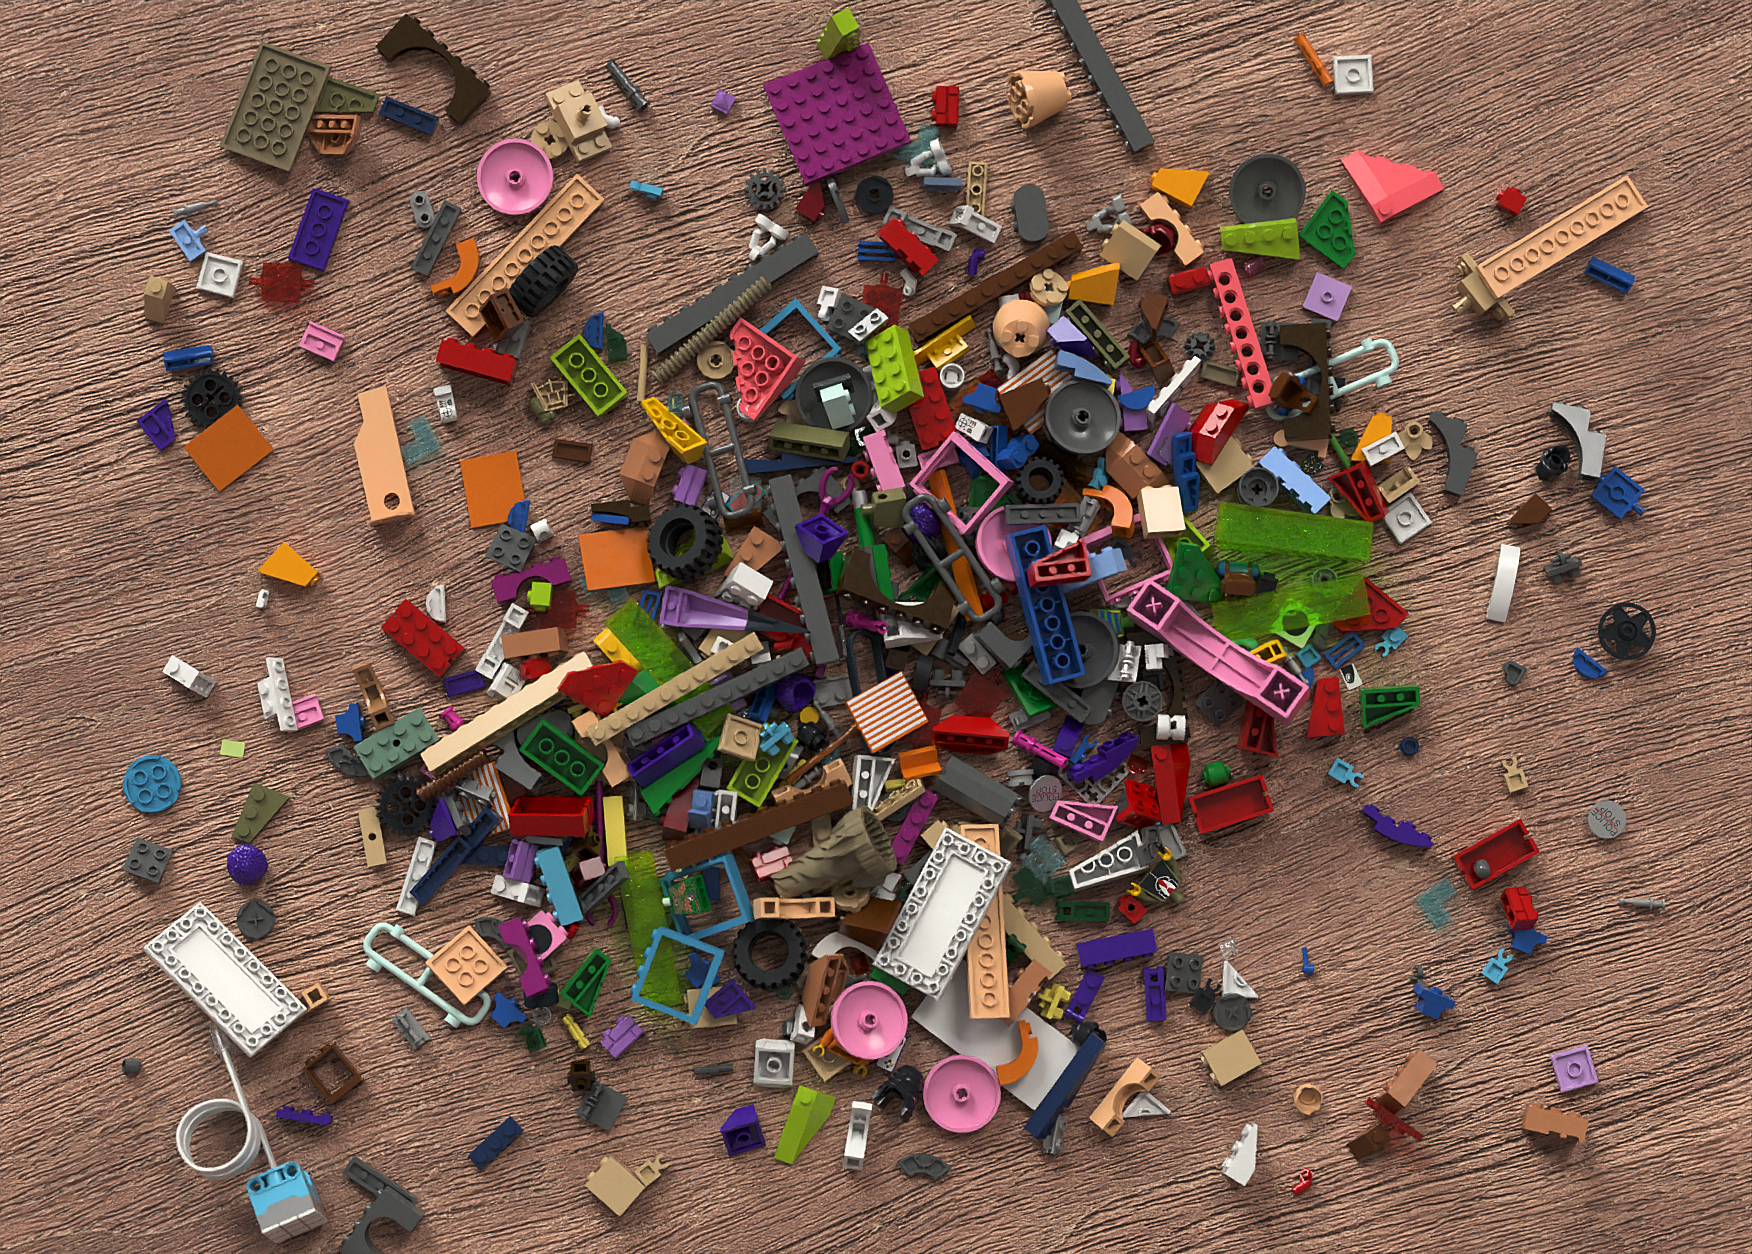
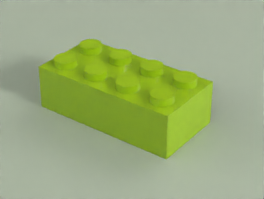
[865,325,924,413]
[550,333,629,419]
[726,722,799,808]

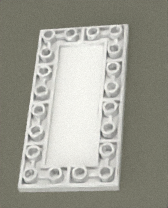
[873,827,1013,1001]
[143,902,307,1058]
[911,959,1080,1111]

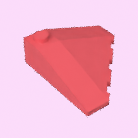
[1340,151,1444,226]
[730,317,805,421]

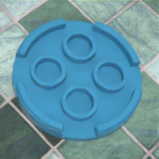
[123,755,182,813]

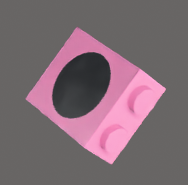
[512,910,570,964]

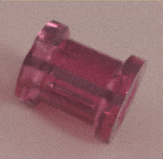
[1241,254,1267,278]

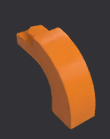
[430,238,480,297]
[1082,485,1135,538]
[996,1019,1038,1085]

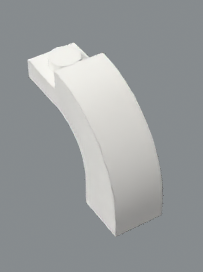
[862,365,897,432]
[811,931,878,960]
[843,1101,872,1171]

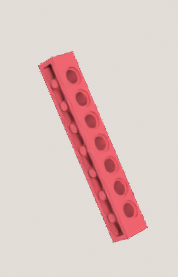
[1207,258,1275,412]

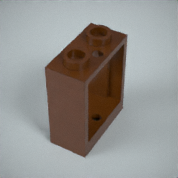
[478,288,525,343]
[303,1043,364,1105]

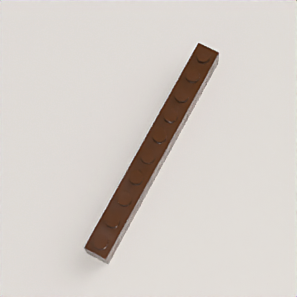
[908,230,1083,345]
[662,779,854,872]

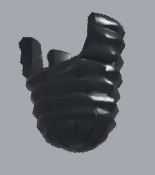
[871,1065,924,1124]

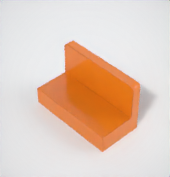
[898,745,942,781]

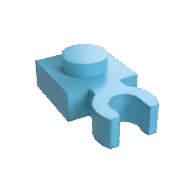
[630,180,663,200]
[1087,457,1110,491]
[1374,627,1408,657]
[1327,757,1364,788]
[1481,948,1513,984]

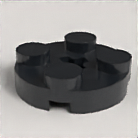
[856,176,894,214]

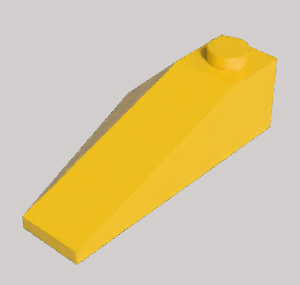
[641,397,708,464]

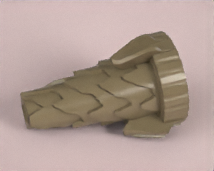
[771,805,897,899]

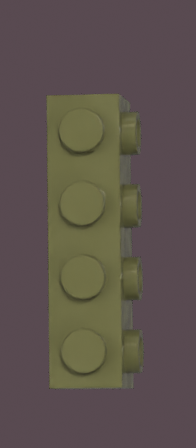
[1064,299,1130,372]
[769,421,850,461]

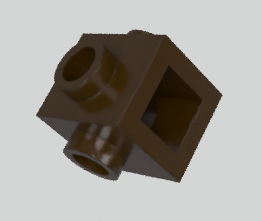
[572,828,602,861]
[567,1060,595,1092]

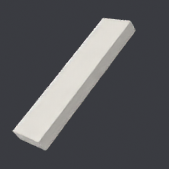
[396,837,437,916]

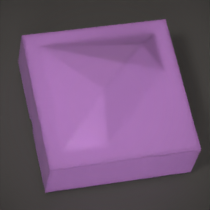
[710,89,736,115]

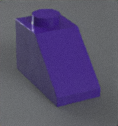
[1052,716,1084,758]

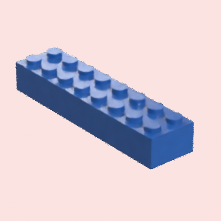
[1004,525,1086,686]

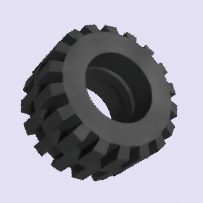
[1014,457,1064,504]

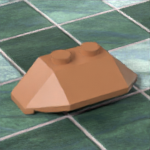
[306,115,362,155]
[619,429,671,505]
[1105,431,1170,499]
[802,954,850,1027]

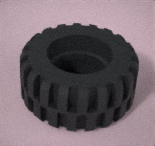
[509,245,578,317]
[647,504,723,581]
[732,919,808,991]

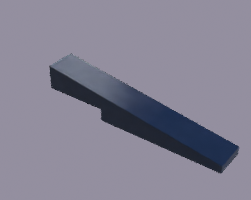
[744,453,859,476]
[409,806,504,905]
[1024,1032,1106,1139]

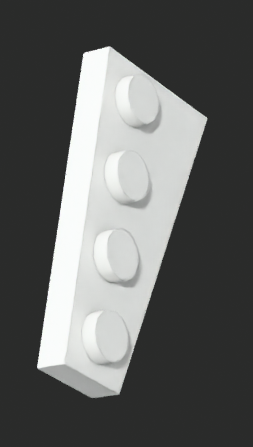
[1147,356,1201,430]

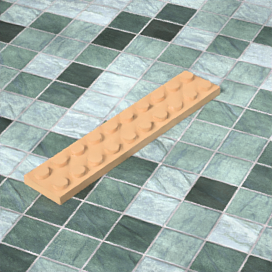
[446,174,605,338]
[1475,175,1648,300]
[959,824,1010,1019]

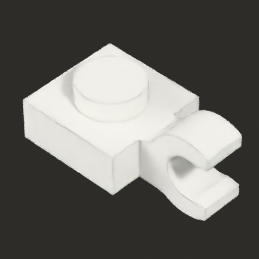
[817,286,842,322]

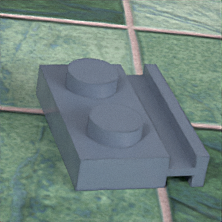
[923,177,962,194]

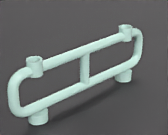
[1265,338,1399,421]
[363,923,491,1028]

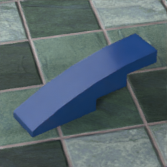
[1172,431,1200,513]

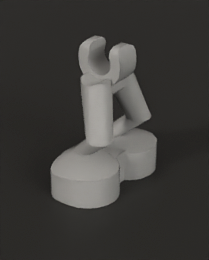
[1086,194,1133,233]

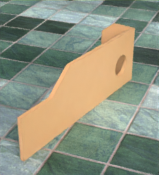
[354,386,415,526]

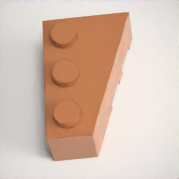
[724,526,782,578]
[501,627,569,662]
[999,959,1052,1026]
[1375,1049,1437,1115]
[1521,1103,1589,1143]

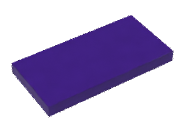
[288,188,350,272]

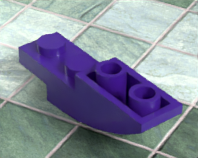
[1066,731,1139,783]
[1360,804,1434,847]

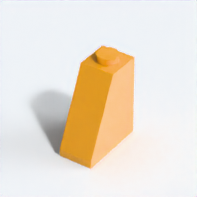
[1149,168,1209,209]
[1067,263,1120,305]
[1350,413,1392,464]
[258,542,320,588]

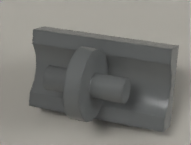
[1543,550,1582,584]
[930,669,965,701]
[1013,814,1042,850]

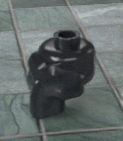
[1535,446,1570,482]
[797,721,830,755]
[1069,1021,1107,1046]

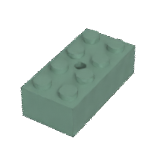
[353,707,440,783]

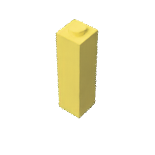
[603,796,629,867]

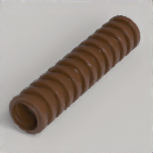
[416,749,489,803]

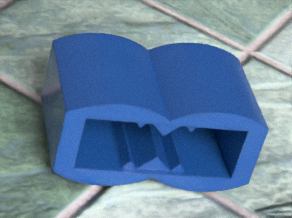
[996,433,1039,471]

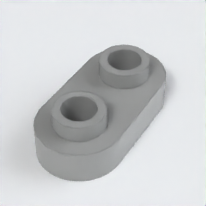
[410,191,435,229]

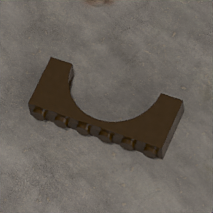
[375,13,491,126]
[1280,322,1336,442]
[836,547,955,634]
[1125,631,1191,749]

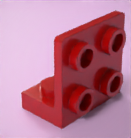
[1116,779,1161,829]

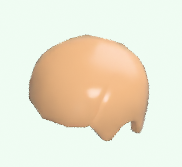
[1294,1084,1323,1115]

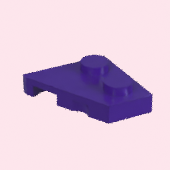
[136,399,176,452]
[705,979,756,1018]

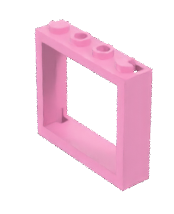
[910,431,1014,535]
[1078,513,1173,605]

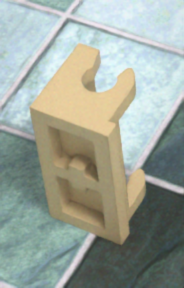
[1378,466,1420,505]

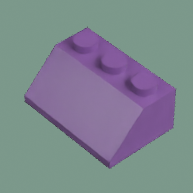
[1146,403,1192,468]

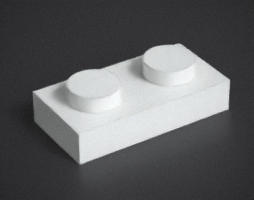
[1361,432,1405,467]

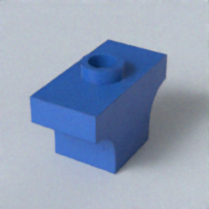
[962,383,1001,416]
[956,441,990,480]
[335,702,365,743]
[1507,924,1548,954]
[684,951,721,988]
[1413,983,1456,1019]
[490,991,528,1028]

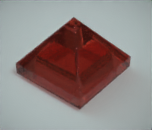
[977,368,1004,389]
[1127,753,1149,774]
[850,952,870,975]

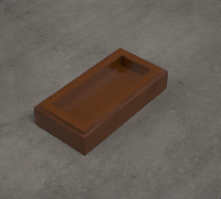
[552,439,593,463]
[723,507,764,534]

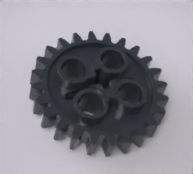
[180,368,244,429]
[374,774,438,837]

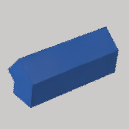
[1584,256,1635,294]
[163,345,214,371]
[989,425,1008,474]
[748,683,778,724]

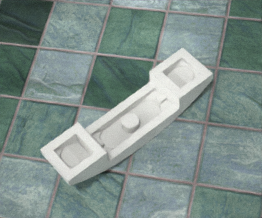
[1486,544,1520,623]
[475,603,529,679]

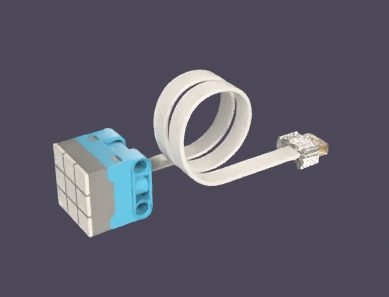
[176,1022,328,1244]

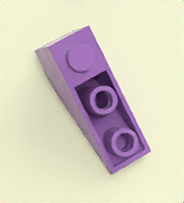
[1115,374,1148,434]

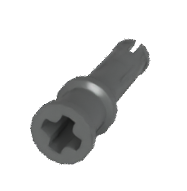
[605,60,651,113]

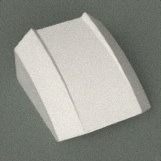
[754,1038,795,1088]

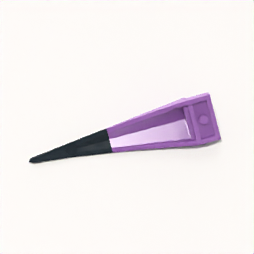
[659,585,811,633]

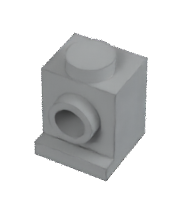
[895,441,918,471]

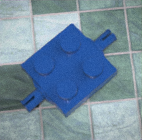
[1590,466,1646,520]

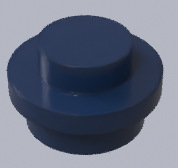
[1400,737,1419,756]

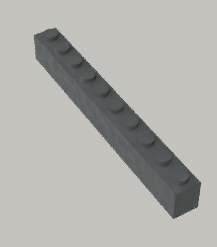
[1044,0,1155,155]
[645,233,819,356]
[765,474,839,667]
[625,648,811,748]

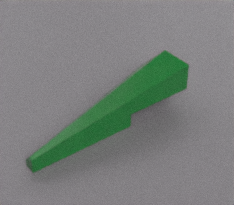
[618,669,710,744]
[640,735,721,816]

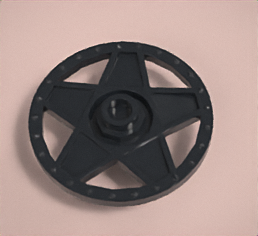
[1598,603,1656,660]

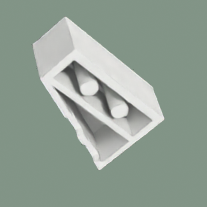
[848,755,896,812]

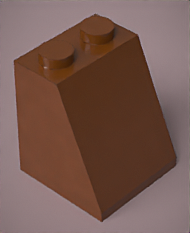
[998,378,1051,435]
[838,896,902,951]

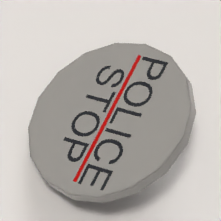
[1028,775,1062,812]
[1588,800,1626,839]

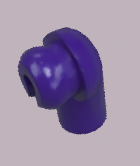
[968,249,985,275]

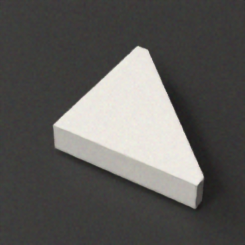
[1222,960,1258,998]
[1122,1091,1171,1118]

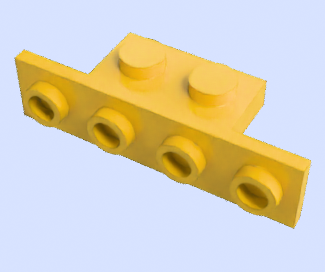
[913,315,976,371]

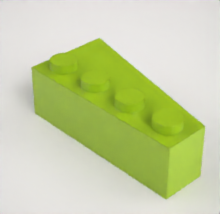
[816,7,860,59]
[1220,218,1301,260]

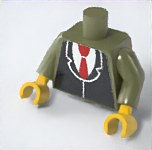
[1127,847,1184,904]

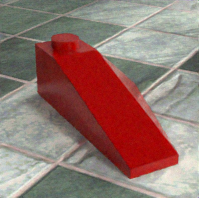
[1149,744,1191,825]

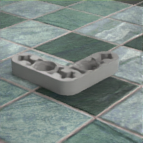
[1058,761,1129,804]

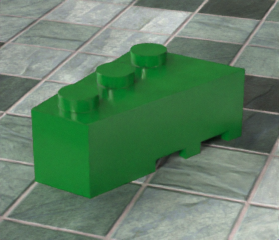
[1359,684,1420,728]
[559,946,612,1017]

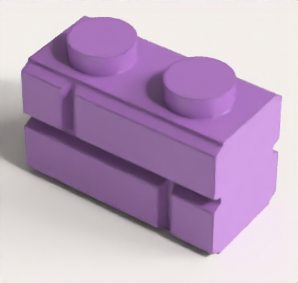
[672,464,708,506]
[503,839,539,883]
[600,1015,645,1058]

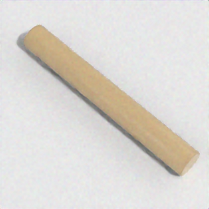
[637,344,649,402]

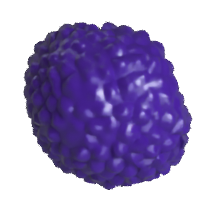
[901,502,940,543]
[776,673,816,713]
[227,844,268,886]

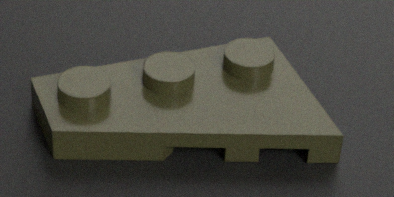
[315,76,380,113]
[232,782,290,843]

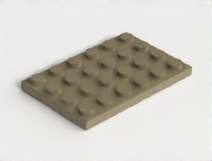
[220,41,332,173]

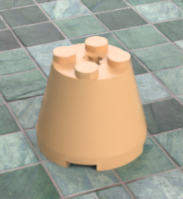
[1007,71,1072,129]
[993,299,1050,358]

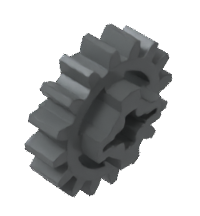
[744,168,786,211]

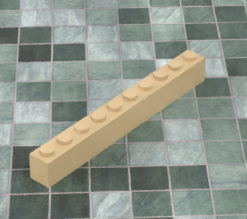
[586,632,764,746]
[420,652,594,778]
[920,820,1066,980]

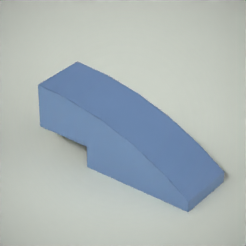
[1054,350,1112,389]

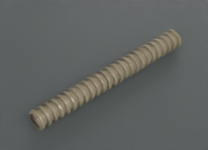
[652,276,772,384]

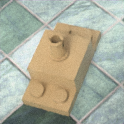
[544,80,612,163]
[1452,252,1515,322]

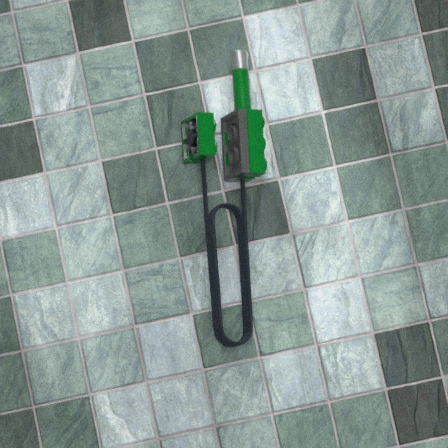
[813,490,896,757]

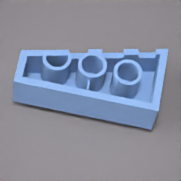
[1257,446,1331,518]
[1062,546,1127,594]

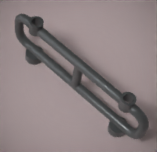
[682,381,758,519]
[902,493,1006,623]

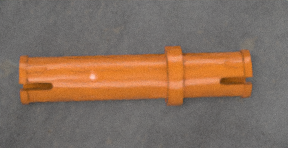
[1293,33,1334,87]

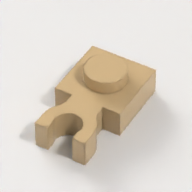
[1501,756,1528,793]
[634,1153,670,1186]

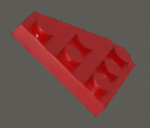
[1327,577,1409,633]
[557,659,638,718]

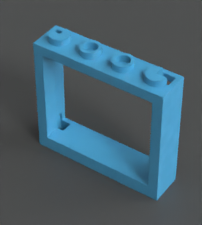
[760,298,841,401]
[659,852,755,945]
[630,926,725,1025]

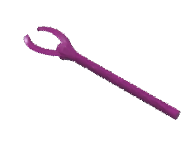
[777,467,855,601]
[585,781,619,926]

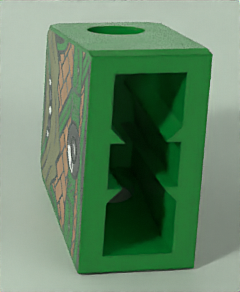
[663,874,711,914]

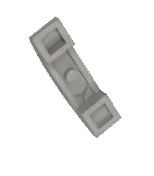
[882,206,958,252]

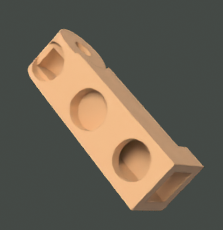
[1273,430,1329,459]

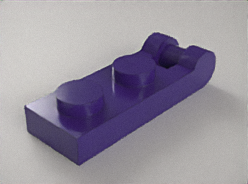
[1143,966,1166,1021]
[1063,969,1105,1024]
[276,1106,333,1125]

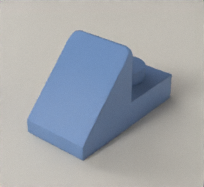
[688,789,714,829]

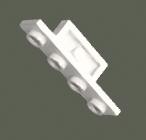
[257,657,298,732]

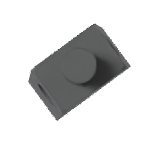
[700,748,724,793]

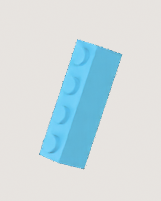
[534,845,583,926]

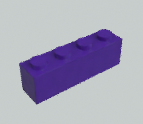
[627,722,706,788]
[1076,929,1157,969]

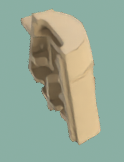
[531,379,576,412]

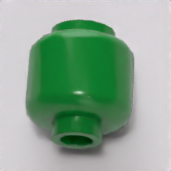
[1202,761,1231,788]

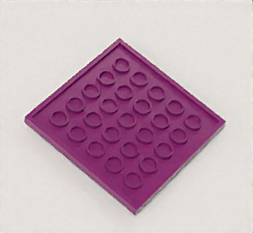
[763,42,911,186]

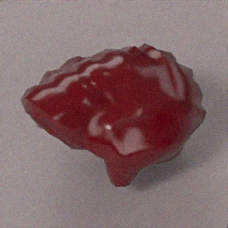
[1138,224,1176,255]

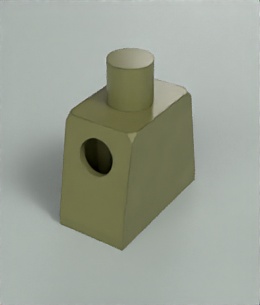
[860,487,906,528]

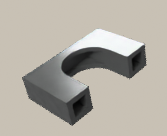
[763,466,852,539]
[974,592,1034,670]
[340,1185,425,1254]

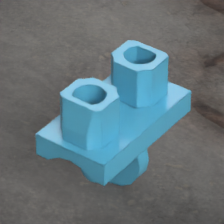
[759,722,794,756]

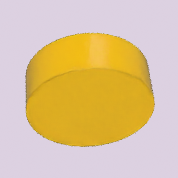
[800,707,819,724]

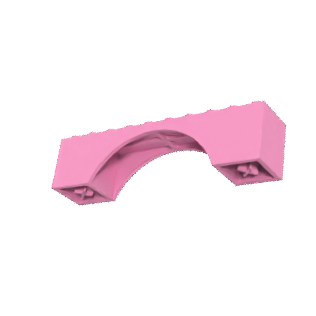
[1127,579,1310,727]

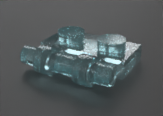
[1020,834,1066,883]

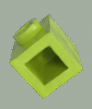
[527,582,553,612]

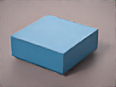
[1295,644,1322,670]

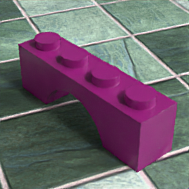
[491,556,572,604]
[892,790,939,865]
[498,917,552,999]

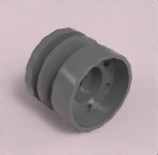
[1235,467,1279,512]
[1121,680,1163,721]

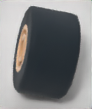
[523,982,559,1008]

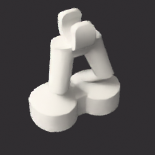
[905,138,952,177]
[748,213,790,261]

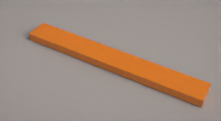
[928,469,984,622]

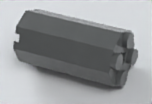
[933,756,1022,830]

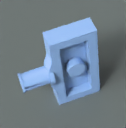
[169,220,209,262]

